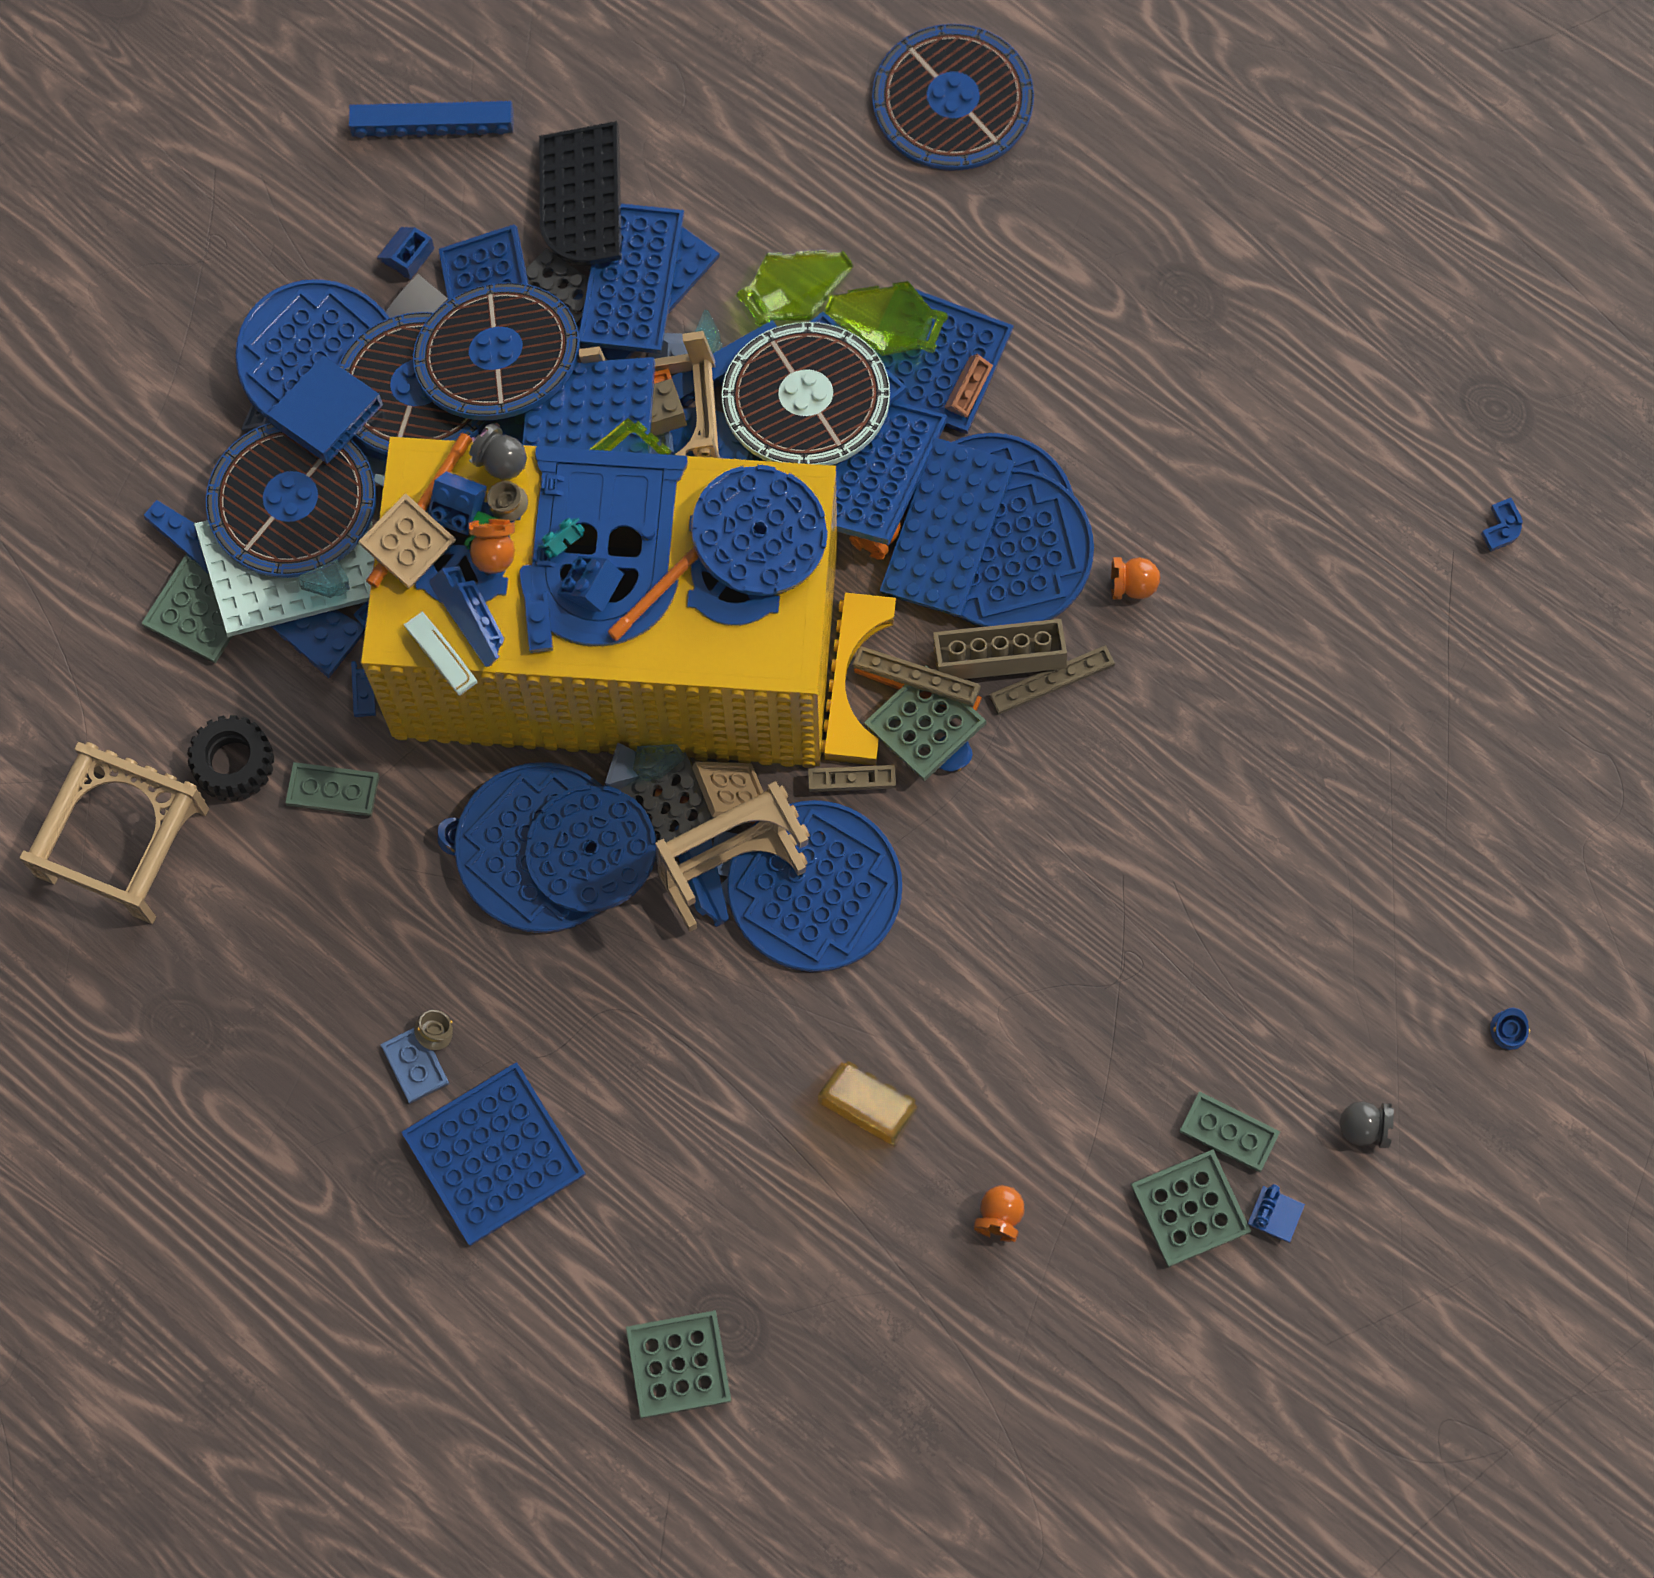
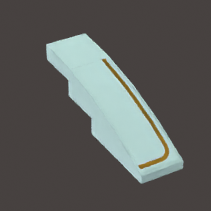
[404,612,478,696]

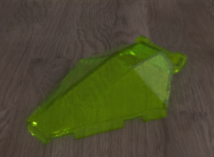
[736,250,853,327]
[825,281,948,356]

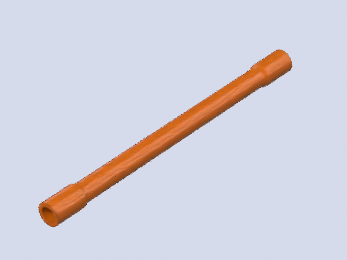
[366,433,473,588]
[607,547,699,641]

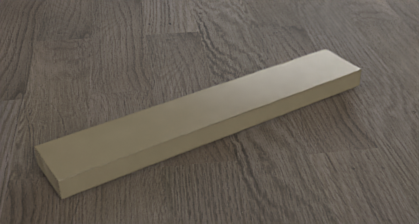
[989,645,1115,715]
[853,646,981,706]

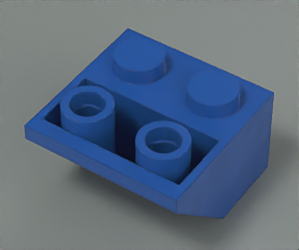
[377,227,434,280]
[428,471,487,536]
[557,555,624,612]

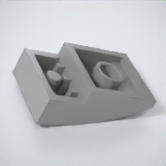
[385,274,448,318]

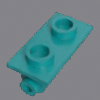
[538,518,585,558]

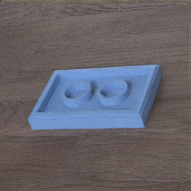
[380,1028,450,1104]

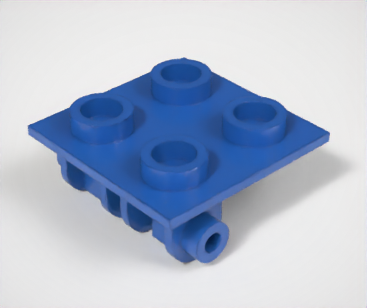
[1248,1184,1305,1243]

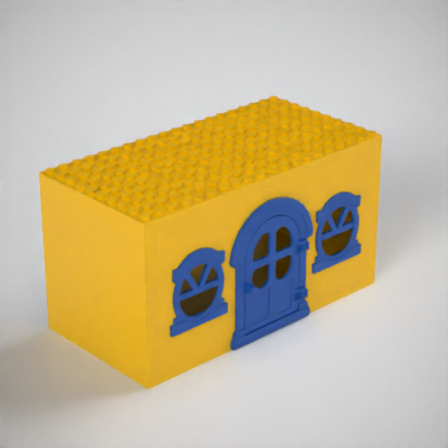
[361,437,837,768]

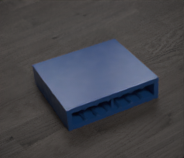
[267,355,383,464]

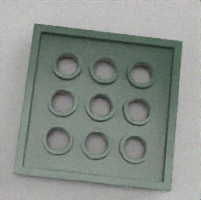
[864,666,987,781]
[1131,1150,1251,1268]
[626,1310,732,1419]

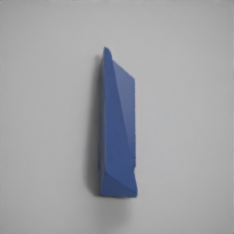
[430,566,504,667]
[675,820,729,927]

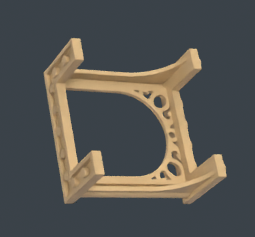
[579,331,720,458]
[20,742,209,924]
[655,781,810,932]

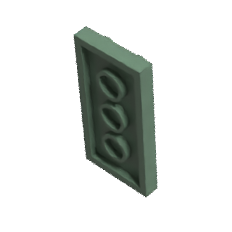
[285,762,379,816]
[1179,1091,1280,1172]

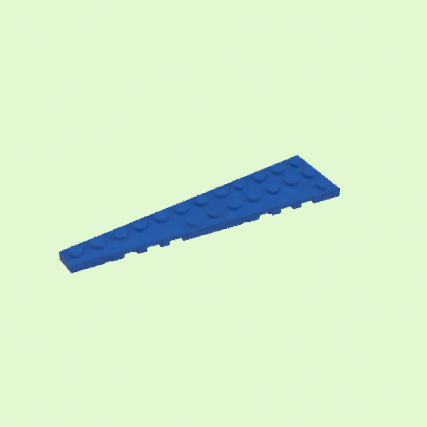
[144,500,365,678]

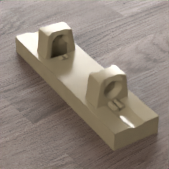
[808,765,896,792]

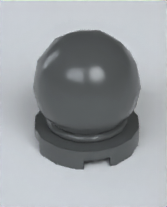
[469,424,527,480]
[1339,1101,1394,1149]

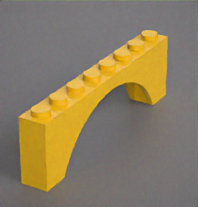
[821,592,896,766]

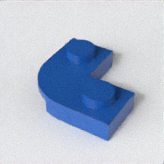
[1481,498,1523,552]

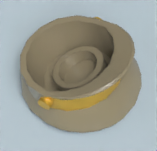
[487,481,528,521]
[414,1010,453,1050]

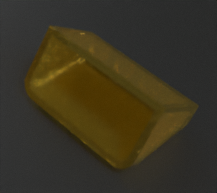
[818,1061,918,1147]

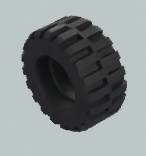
[187,715,274,802]

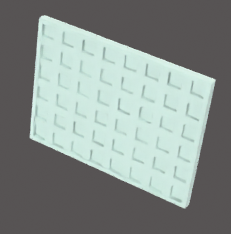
[194,520,374,637]

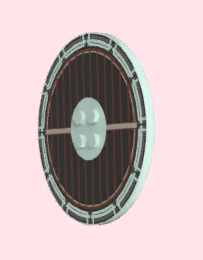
[722,322,890,465]

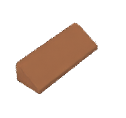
[944,354,993,418]

